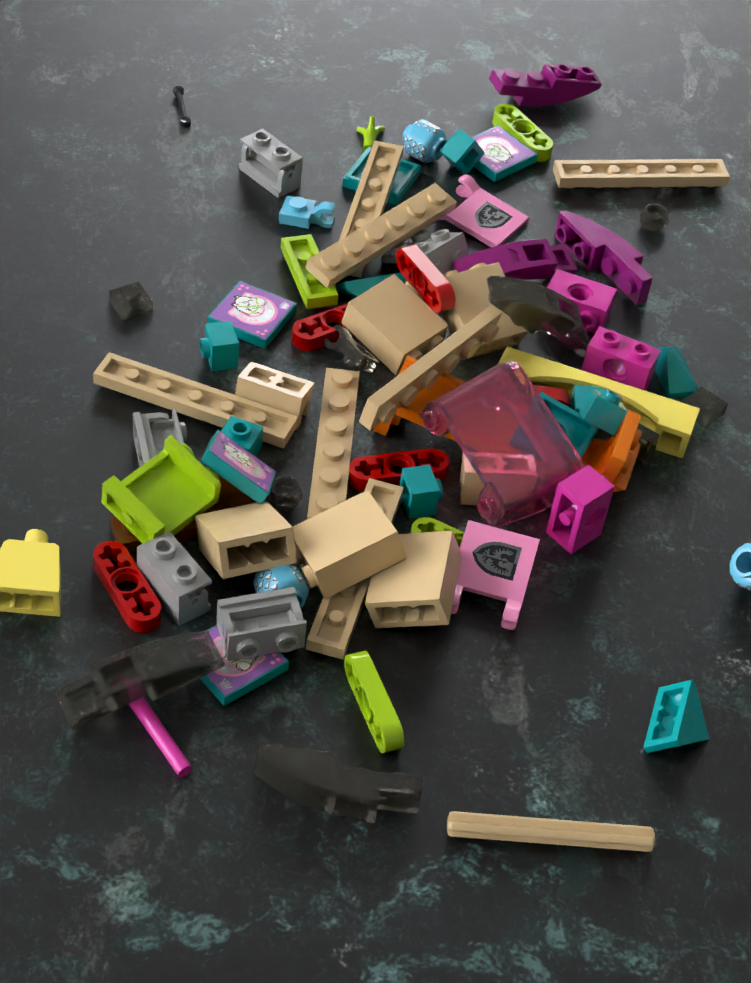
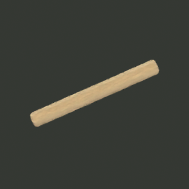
[447,811,655,852]

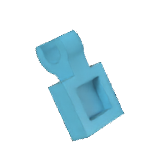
[279,196,335,229]

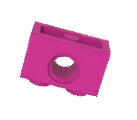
[540,269,617,334]
[582,326,661,391]
[546,465,615,554]

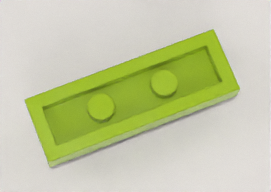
[280,234,338,309]

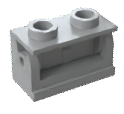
[239,129,303,198]
[133,408,192,467]
[137,531,212,627]
[217,587,307,661]

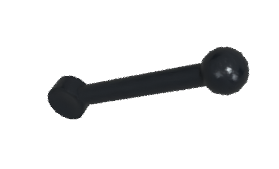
[173,85,191,128]

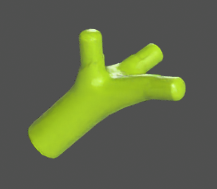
[356,116,385,151]

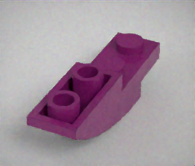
[489,63,602,107]
[554,211,653,305]
[452,238,578,288]

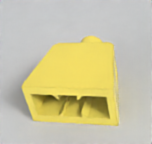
[0,529,61,617]

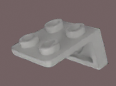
[381,229,470,274]

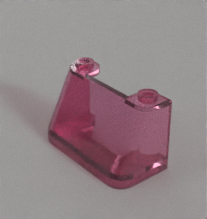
[420,361,583,528]

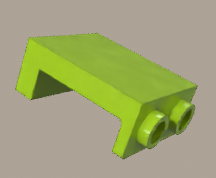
[101,435,221,544]

